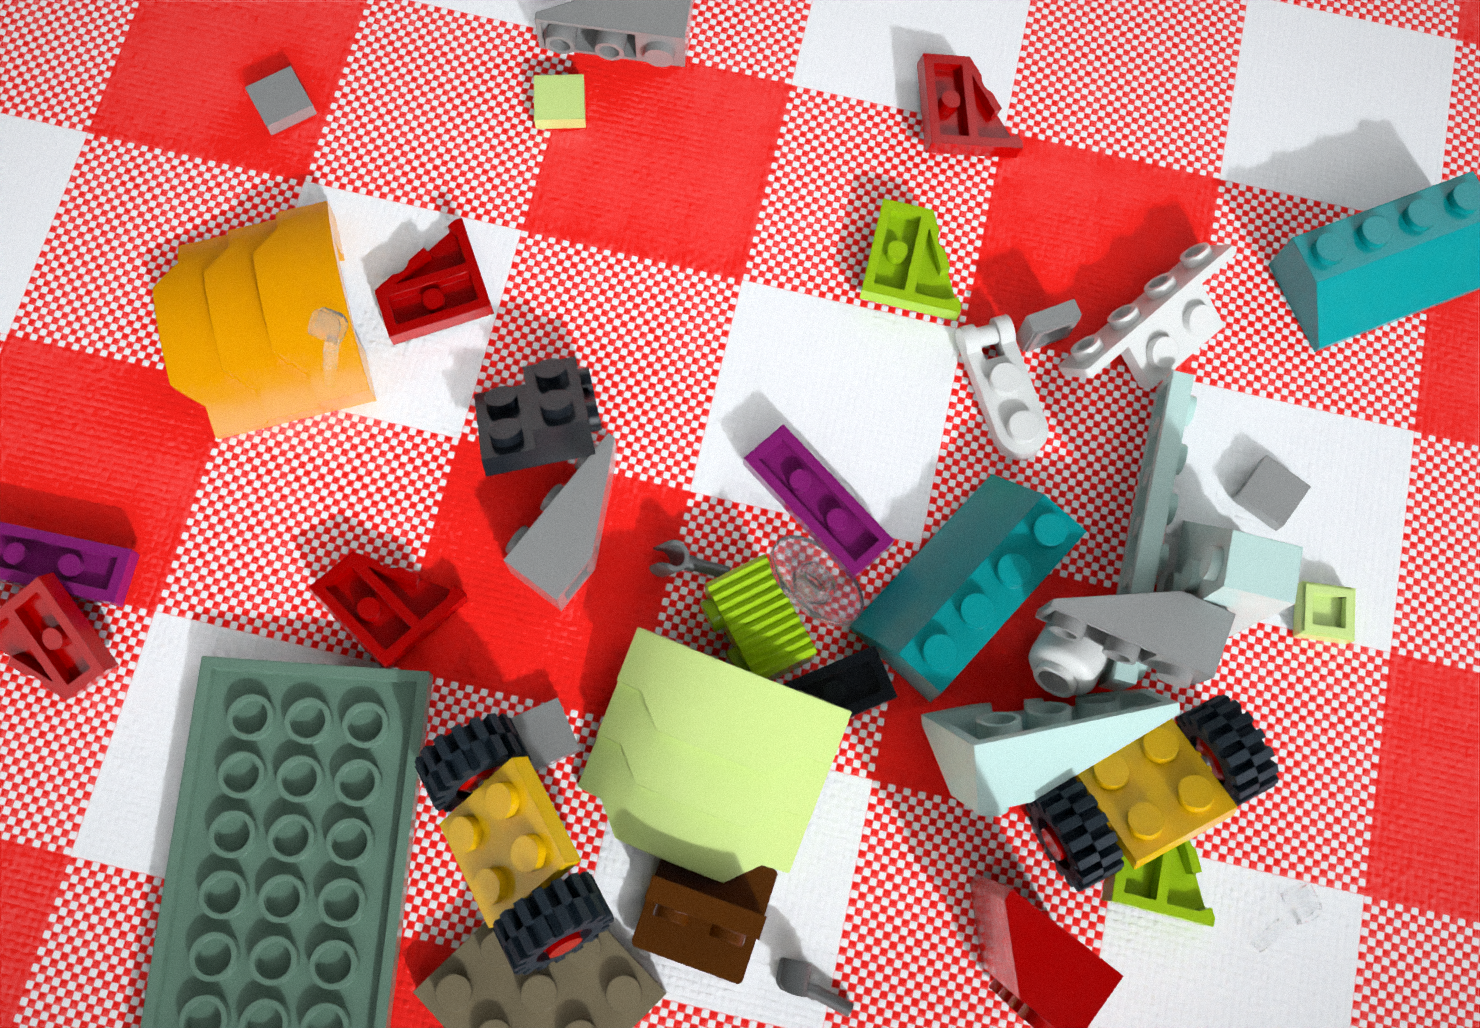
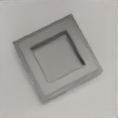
[245,66,317,136]
[1016,299,1082,352]
[1232,455,1311,531]
[511,697,581,771]

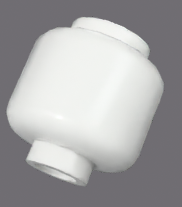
[1028,623,1110,698]

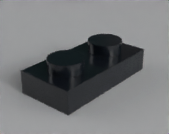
[782,645,898,718]

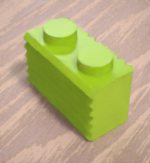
[700,554,817,681]

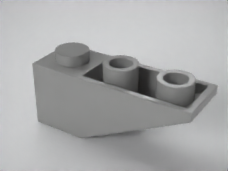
[534,0,693,67]
[504,433,618,611]
[1035,591,1236,688]

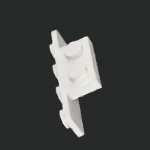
[1058,242,1236,389]

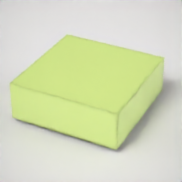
[534,74,586,129]
[1293,581,1356,645]

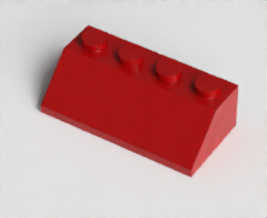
[969,874,1124,1028]

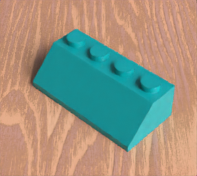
[1268,171,1480,352]
[849,474,1087,703]

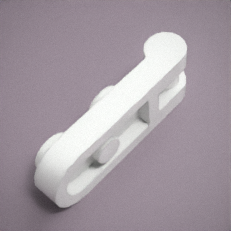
[955,314,1049,460]

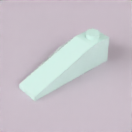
[921,688,1180,817]

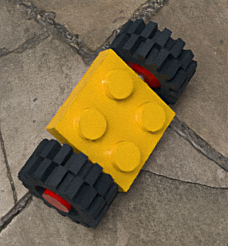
[1025,694,1279,892]
[415,713,614,975]

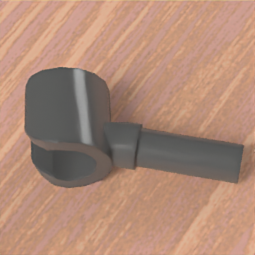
[649,540,730,578]
[776,957,854,1017]

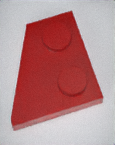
[917,53,1023,158]
[374,218,494,345]
[309,551,468,669]
[0,572,119,701]

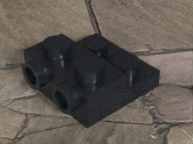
[474,356,602,477]

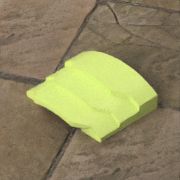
[577,627,852,883]

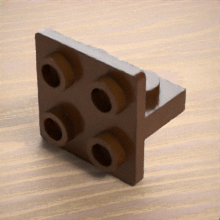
[631,858,778,984]

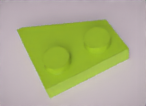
[859,198,961,321]
[1101,840,1215,927]

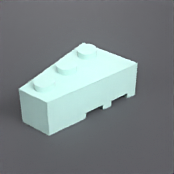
[1163,520,1303,637]

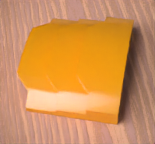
[152,201,377,439]

